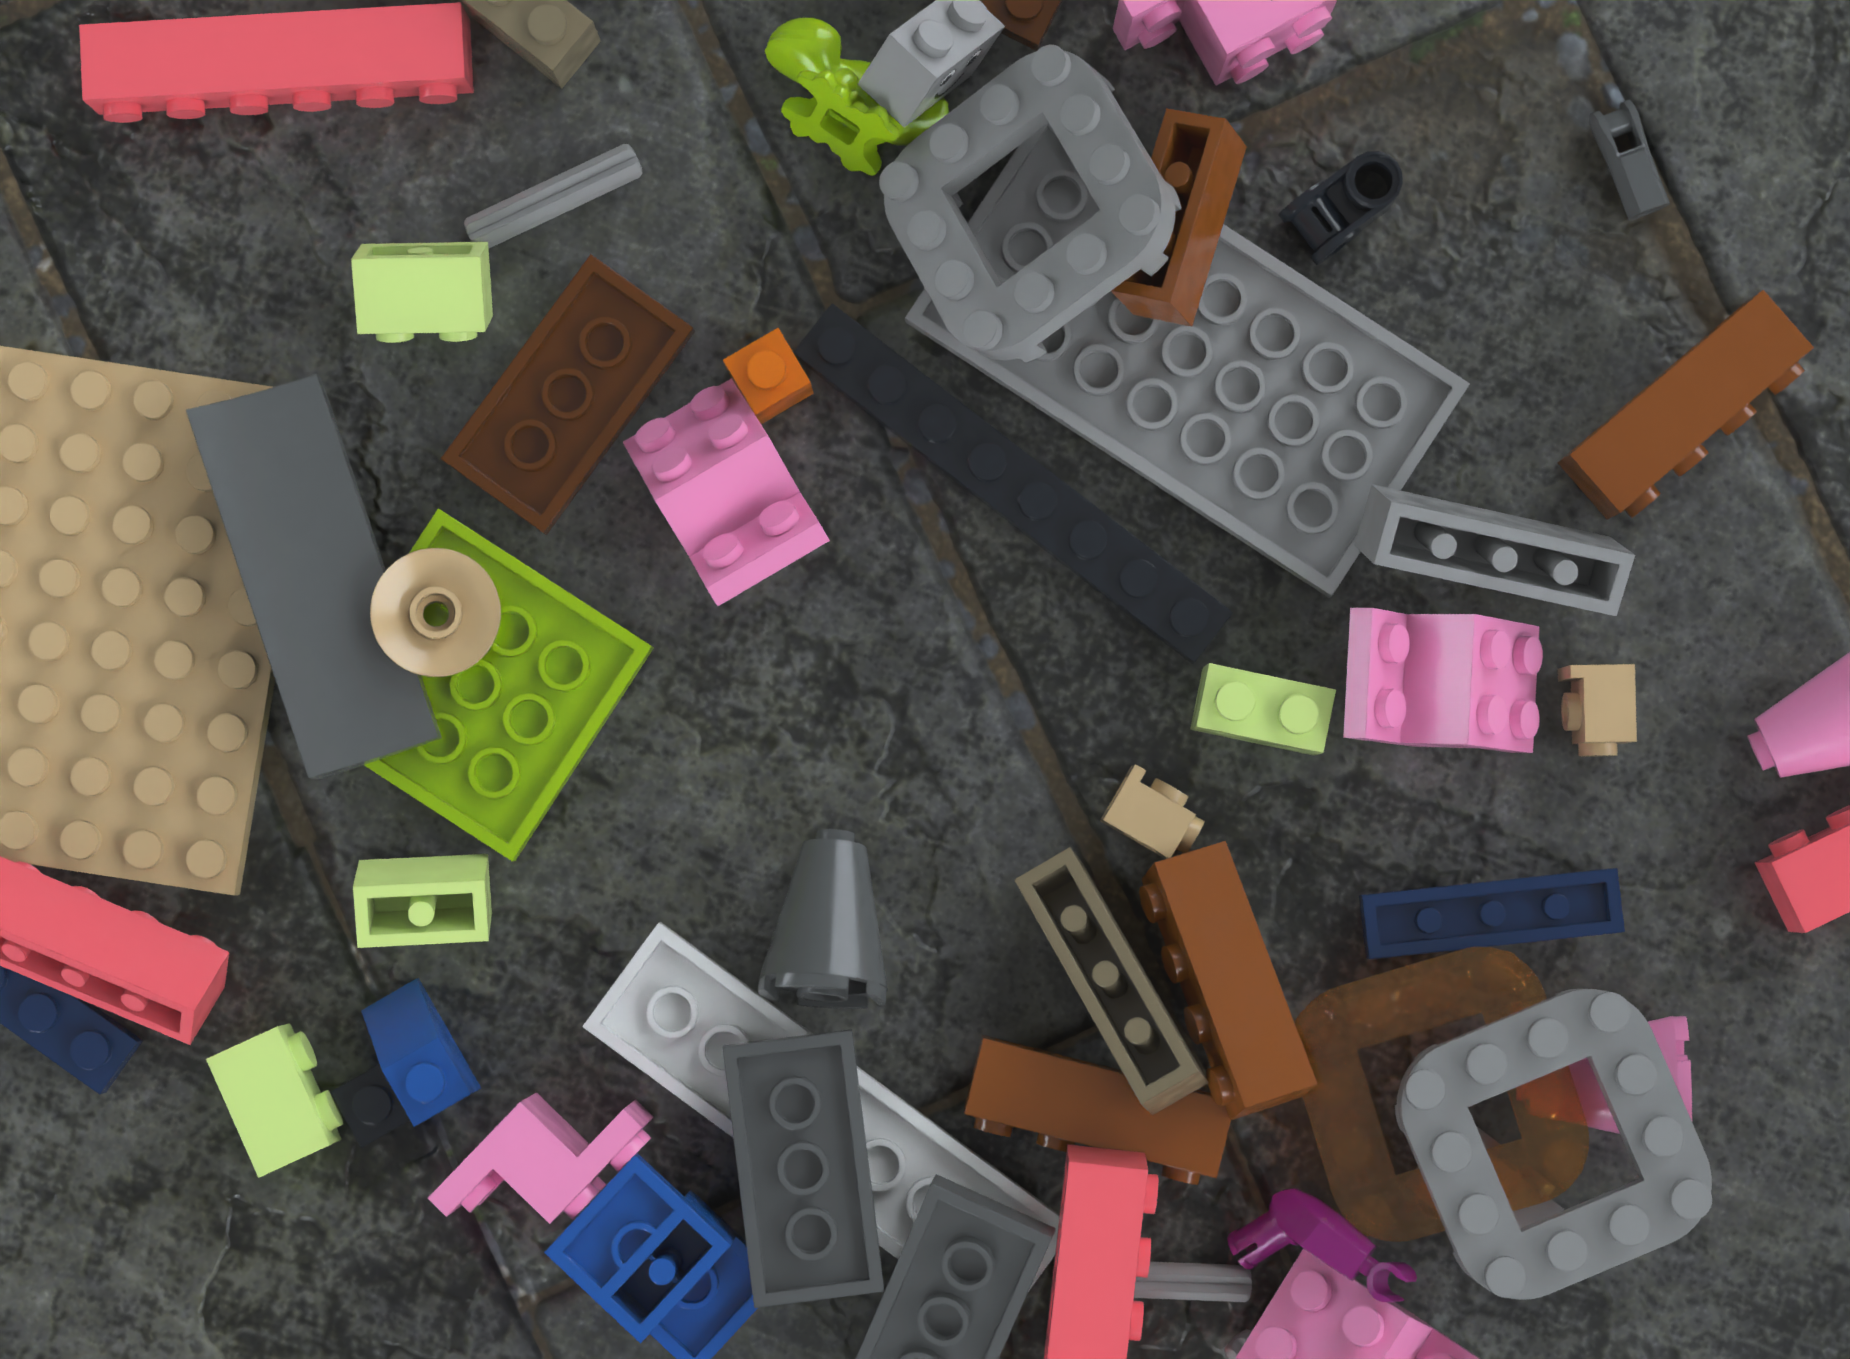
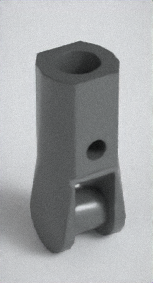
[1589,100,1670,221]

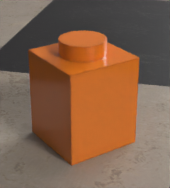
[723,328,814,424]

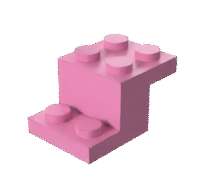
[1113,0,1337,86]
[623,378,830,607]
[1343,608,1543,753]
[428,1092,653,1224]
[1236,1249,1480,1359]

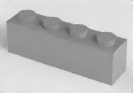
[1354,484,1635,616]

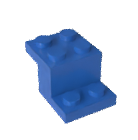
[544,1153,758,1359]

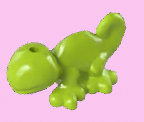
[765,17,949,176]

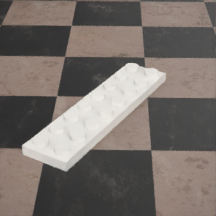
[582,922,1059,1292]

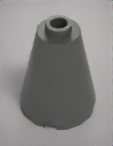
[758,829,888,1009]

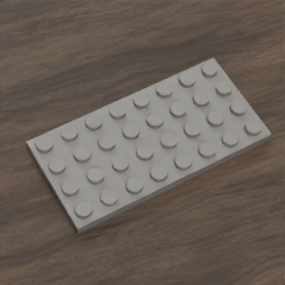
[905,123,1470,598]

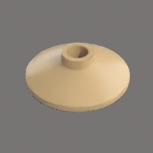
[370,548,501,677]

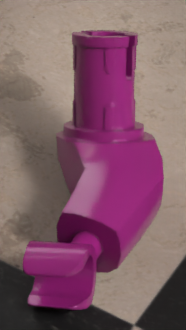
[1227,1188,1417,1302]

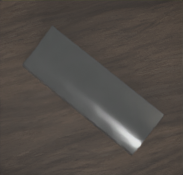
[186,374,442,780]

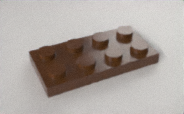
[441,254,695,535]

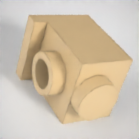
[1558,664,1637,757]
[1100,764,1205,859]

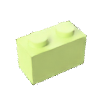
[351,242,493,343]
[1190,663,1336,756]
[353,854,492,948]
[206,1023,343,1178]

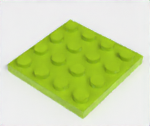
[364,508,654,861]

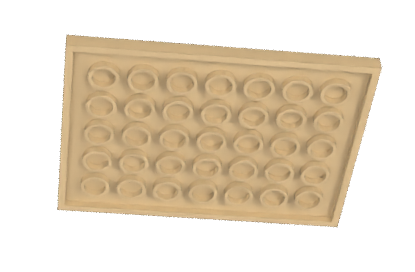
[0,346,275,896]

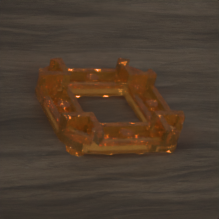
[1295,947,1589,1242]

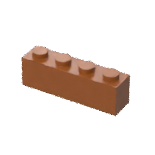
[1557,290,1814,520]
[1139,841,1317,1120]
[964,1035,1231,1185]

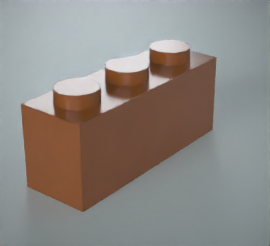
[1111,108,1247,327]

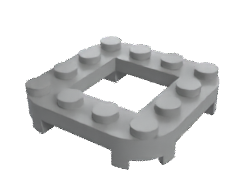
[879,45,1181,362]
[1395,989,1712,1300]

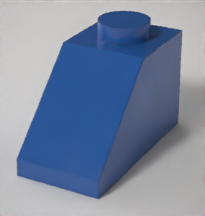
[361,978,481,1127]

